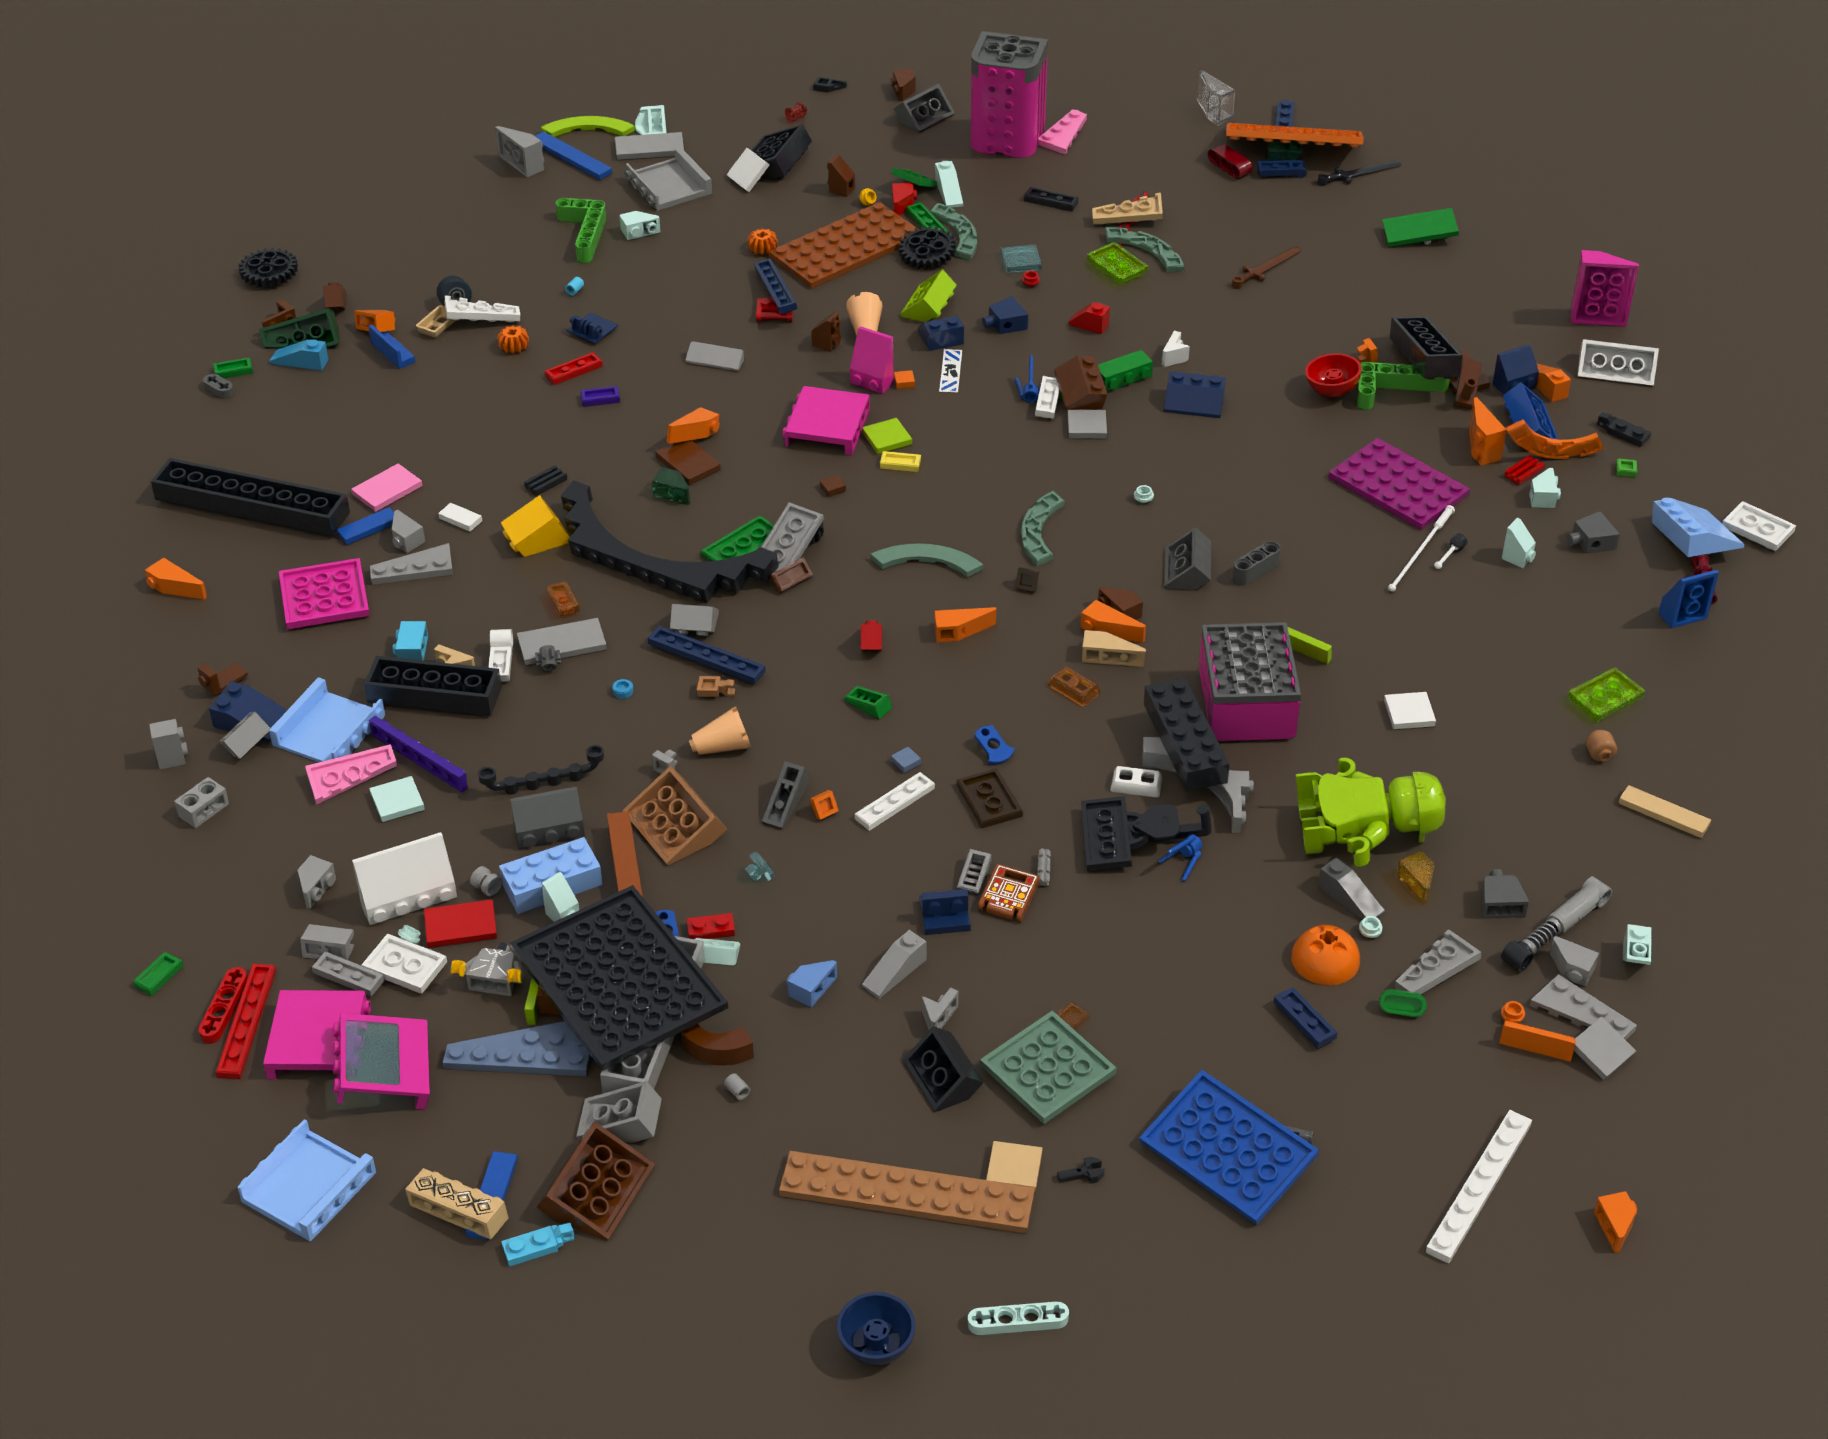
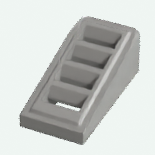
[957,849,992,895]

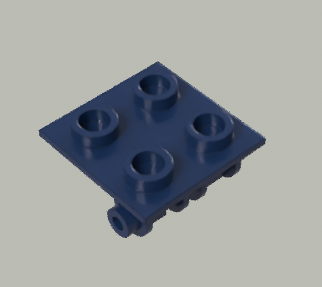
[567,312,618,344]

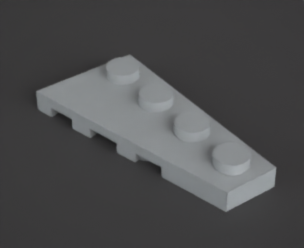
[370,543,453,585]
[1529,974,1637,1040]

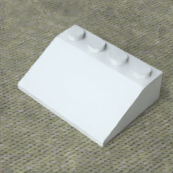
[352,832,457,925]

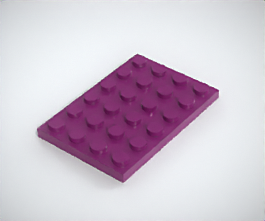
[1328,438,1470,530]

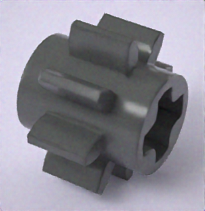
[535,645,561,671]

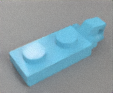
[501,1223,575,1266]

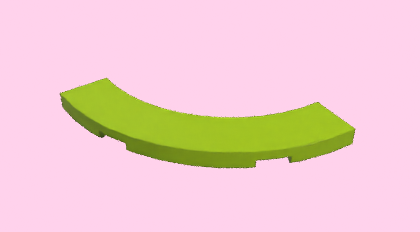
[541,116,635,137]

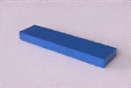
[466,1151,518,1240]

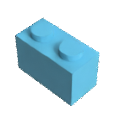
[393,621,428,661]

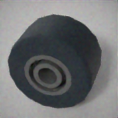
[437,275,472,306]

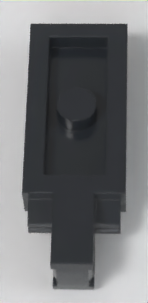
[1597,412,1651,447]

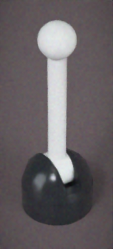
[1434,533,1468,569]

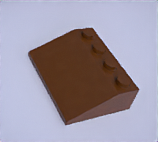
[536,1121,655,1241]

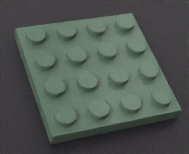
[980,1011,1117,1124]

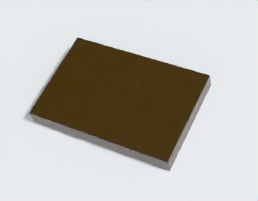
[957,768,1023,828]

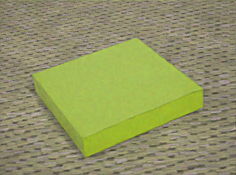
[862,418,912,454]

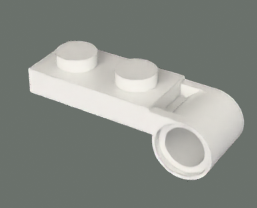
[488,629,513,682]

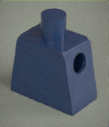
[982,296,1028,334]

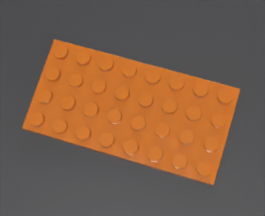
[1226,123,1364,147]

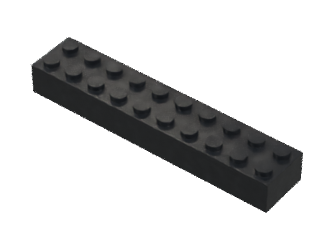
[151,458,350,537]

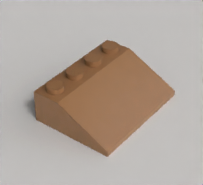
[622,766,727,865]

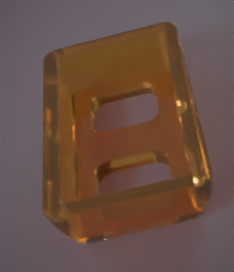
[1048,666,1100,706]

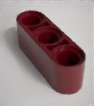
[1207,144,1253,179]

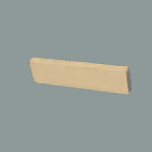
[1618,785,1711,838]

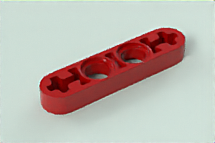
[198,967,247,1044]

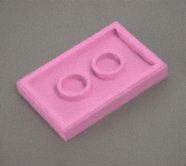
[351,464,423,512]

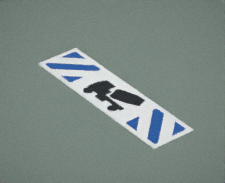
[939,349,962,392]

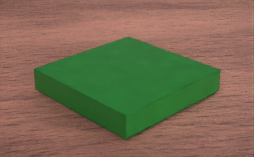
[891,168,937,188]

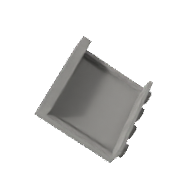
[625,147,712,211]

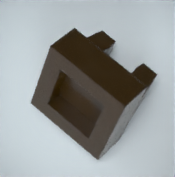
[1015,567,1039,592]

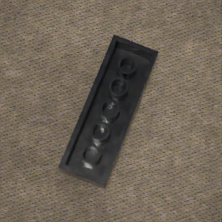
[1390,316,1463,380]
[364,656,502,716]
[1144,678,1229,791]

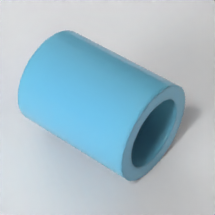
[565,277,584,296]

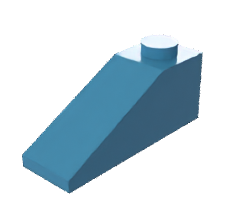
[269,340,329,371]

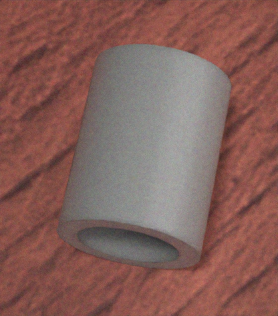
[724,1073,751,1100]

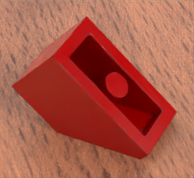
[892,183,917,216]
[1068,302,1110,334]

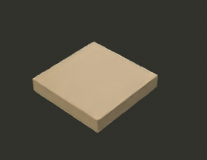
[986,1141,1043,1192]

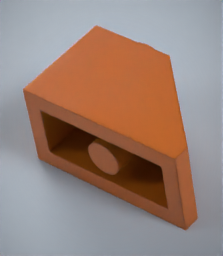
[354,310,395,332]
[1594,1191,1637,1253]

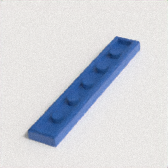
[535,131,612,180]

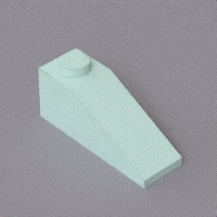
[935,161,963,208]

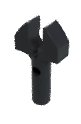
[1057,1157,1105,1184]

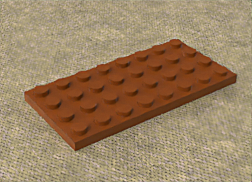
[769,202,919,289]

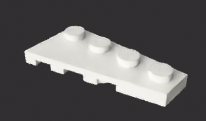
[444,295,520,322]

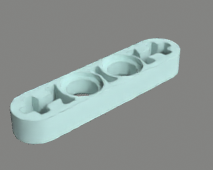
[968,1302,1069,1335]

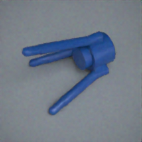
[1015,355,1042,402]
[1158,834,1202,881]

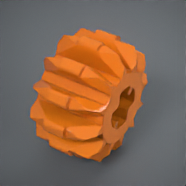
[747,228,778,256]
[497,325,529,354]

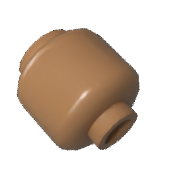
[1585,730,1617,762]

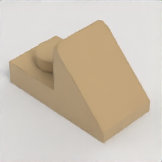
[434,644,475,666]

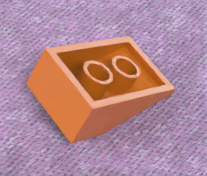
[1469,397,1507,466]

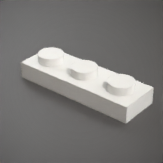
[1035,376,1060,419]

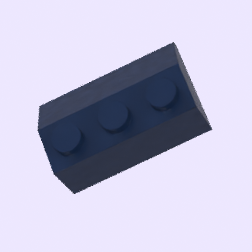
[1164,371,1226,418]

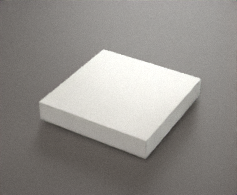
[727,148,769,192]
[1384,692,1436,729]

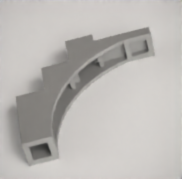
[1142,737,1254,833]

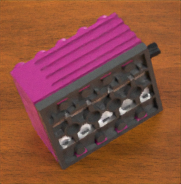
[1198,622,1301,741]

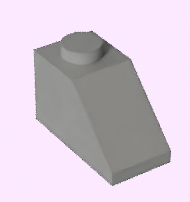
[392,510,425,553]
[1550,936,1599,987]

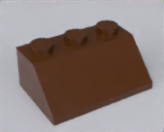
[1054,355,1108,410]

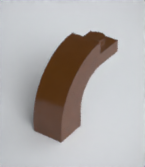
[681,1024,754,1065]

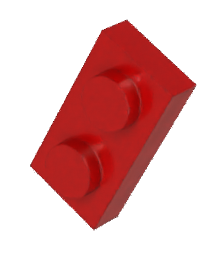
[687,913,735,939]

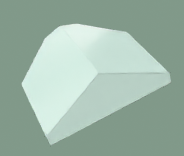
[635,105,666,135]

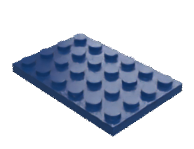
[1139,1070,1319,1225]

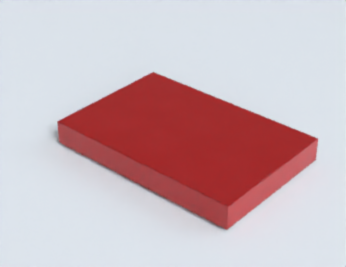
[424,900,497,948]

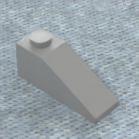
[862,930,927,999]

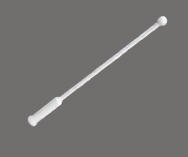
[1388,505,1455,592]

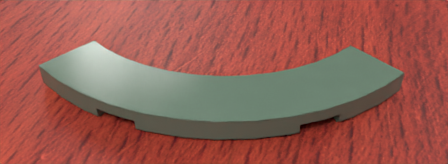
[930,203,977,261]
[1105,227,1184,272]
[1021,491,1065,567]
[871,543,983,577]

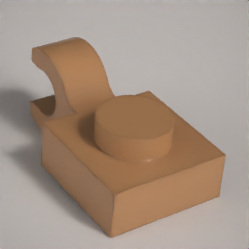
[697,676,736,697]

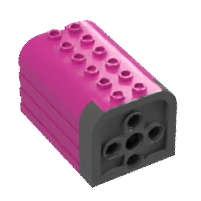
[970,31,1048,158]

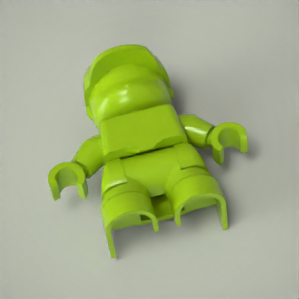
[1296,758,1446,867]

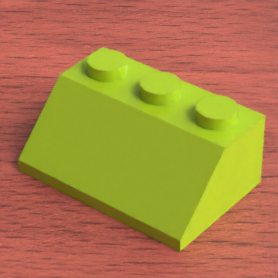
[900,269,956,322]

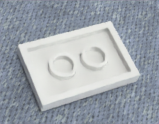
[1722,501,1796,551]
[362,934,447,994]

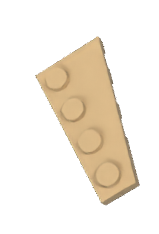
[1092,193,1163,225]

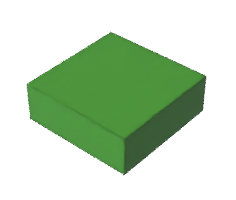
[1616,459,1637,478]

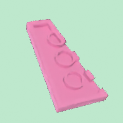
[305,744,397,805]

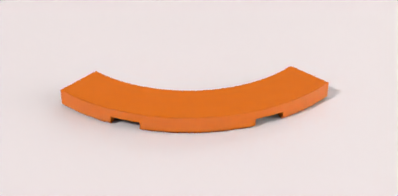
[1506,419,1604,459]

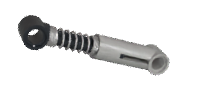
[1501,876,1613,972]

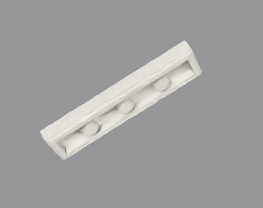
[855,772,935,831]

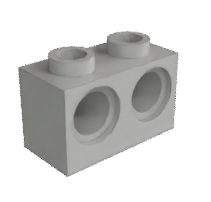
[174,777,229,828]

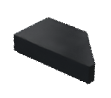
[813,77,847,92]

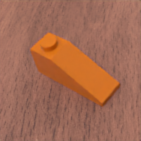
[1536,364,1571,402]
[666,407,720,444]
[145,558,207,600]
[1080,600,1146,643]

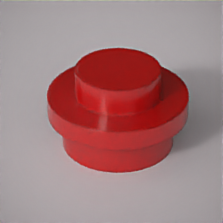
[1022,271,1040,287]

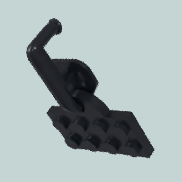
[1081,796,1212,871]

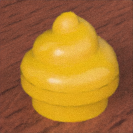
[859,188,876,206]

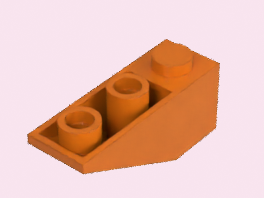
[934,607,996,643]

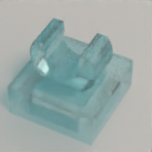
[745,851,775,882]

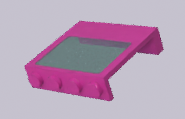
[333,1013,430,1110]

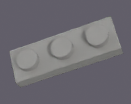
[312,951,385,997]

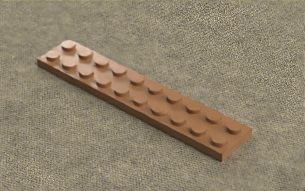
[779,1151,1035,1234]

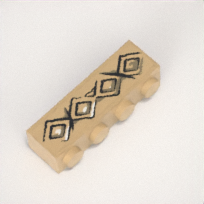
[405,1168,508,1240]

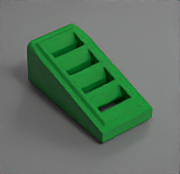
[844,686,892,719]

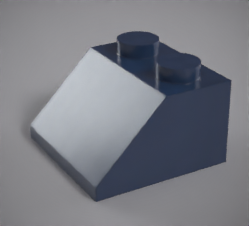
[918,316,964,351]
[1492,344,1539,395]

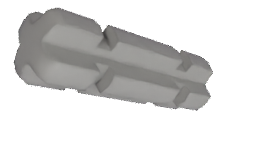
[1037,848,1051,887]

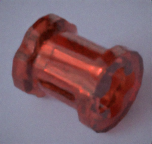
[785,102,807,122]

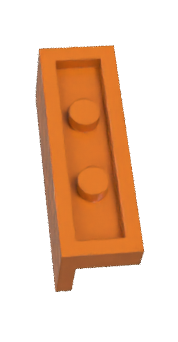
[1499,1020,1576,1062]

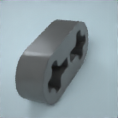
[203,374,234,399]

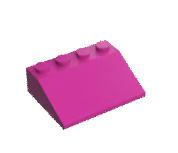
[1570,250,1639,327]

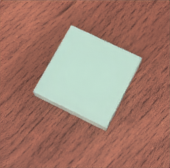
[369,776,425,822]

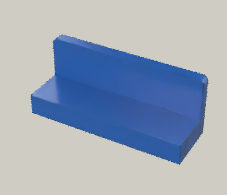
[368,325,415,369]

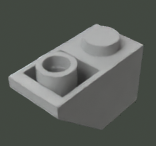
[298,855,336,909]

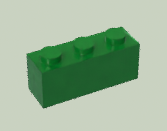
[1098,350,1153,392]

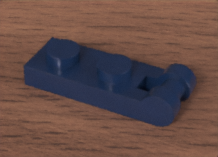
[1257,160,1307,178]

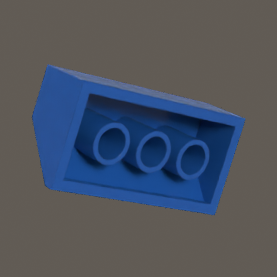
[1503,382,1559,440]

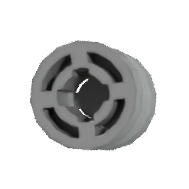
[470,866,502,897]

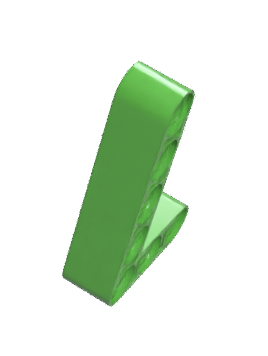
[555,198,606,263]
[1357,362,1450,410]

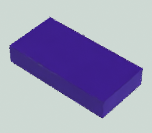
[580,386,620,407]

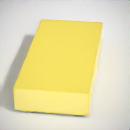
[880,451,921,472]

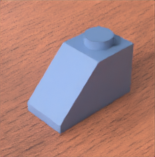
[786,960,837,1008]

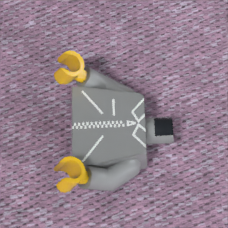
[450,943,525,996]

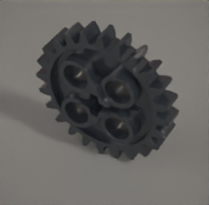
[899,226,956,270]
[239,248,298,288]

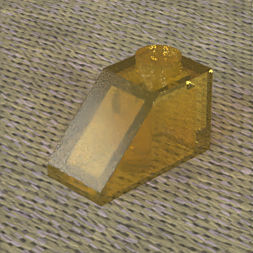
[1397,851,1435,905]

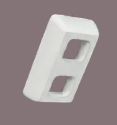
[1110,766,1162,798]

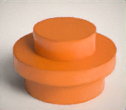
[1501,1001,1525,1023]

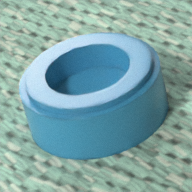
[612,679,634,699]

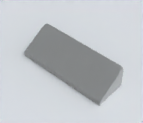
[685,341,744,372]

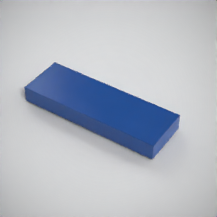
[336,507,394,545]

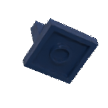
[919,889,971,935]

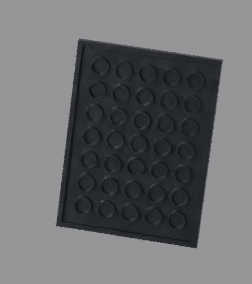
[510,885,728,1071]

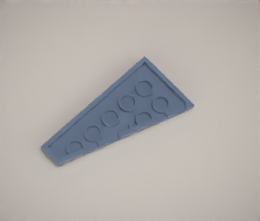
[443,1021,591,1076]

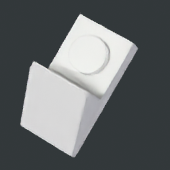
[1162,331,1189,367]

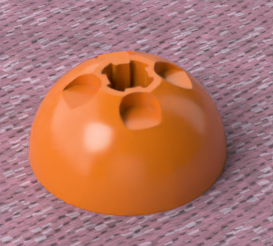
[1291,925,1360,985]

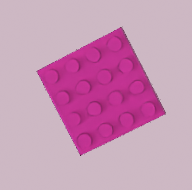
[279,558,370,629]

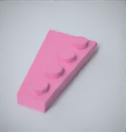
[1038,109,1087,155]

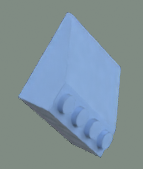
[1652,498,1744,557]

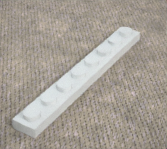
[1426,1110,1532,1264]

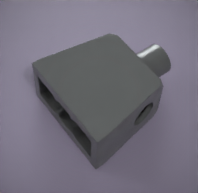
[1567,511,1620,553]
[1481,869,1529,919]

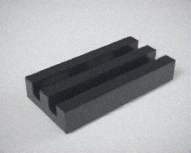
[524,465,567,496]

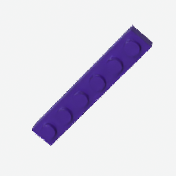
[369,716,468,793]

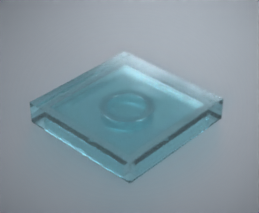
[1001,244,1042,273]

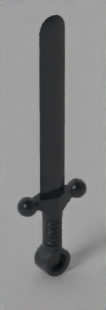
[1317,161,1401,185]

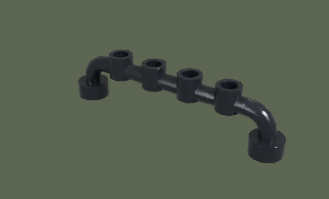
[478,745,604,795]

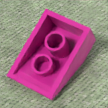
[850,326,894,394]

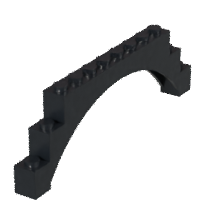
[561,480,779,603]

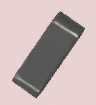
[1233,541,1281,585]

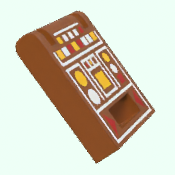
[978,864,1040,922]

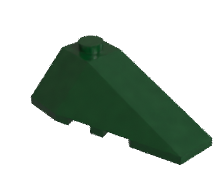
[259,308,339,348]

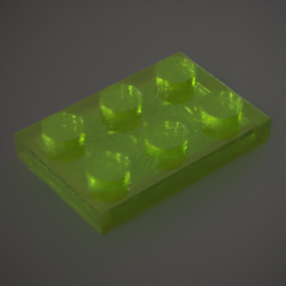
[1087,242,1148,284]
[1568,667,1645,721]

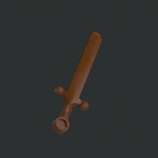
[1232,247,1301,288]

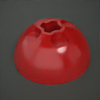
[1305,353,1361,398]

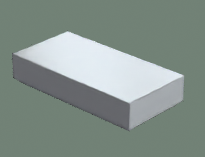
[438,503,482,532]

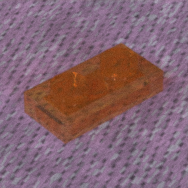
[547,581,580,617]

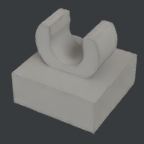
[652,750,677,774]

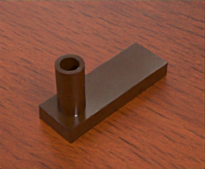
[1454,358,1482,410]

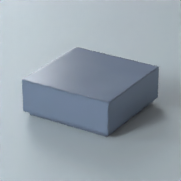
[891,747,921,773]

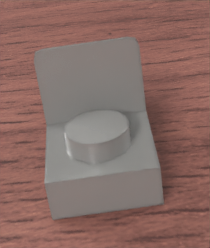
[922,987,959,1030]

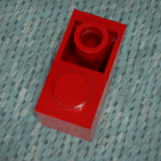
[861,621,882,651]

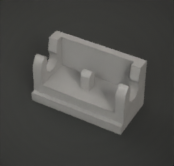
[219,712,271,759]
[300,924,354,960]

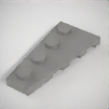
[1395,929,1481,994]

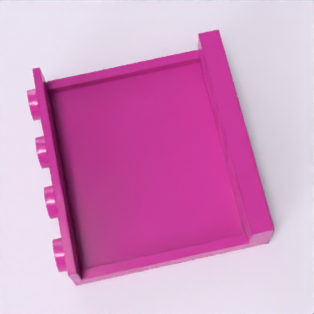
[782,386,870,455]
[263,990,371,1080]

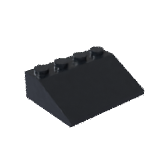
[751,124,812,179]

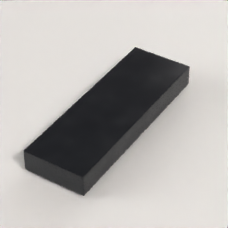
[1024,187,1079,211]

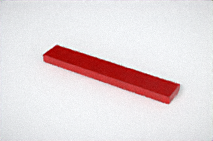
[216,964,277,1079]

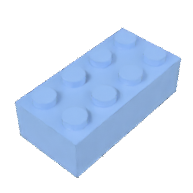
[499,837,603,914]

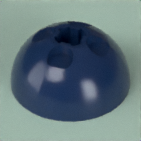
[837,1292,915,1365]

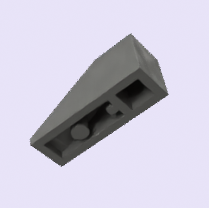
[762,761,811,829]
[1318,858,1385,920]

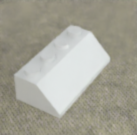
[1578,339,1659,386]

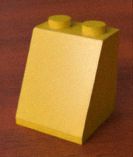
[501,495,570,557]

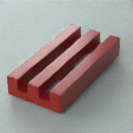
[1504,455,1545,485]

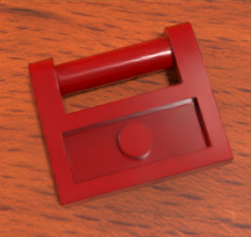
[756,298,793,321]

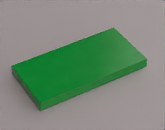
[1382,208,1459,247]
[700,516,774,562]

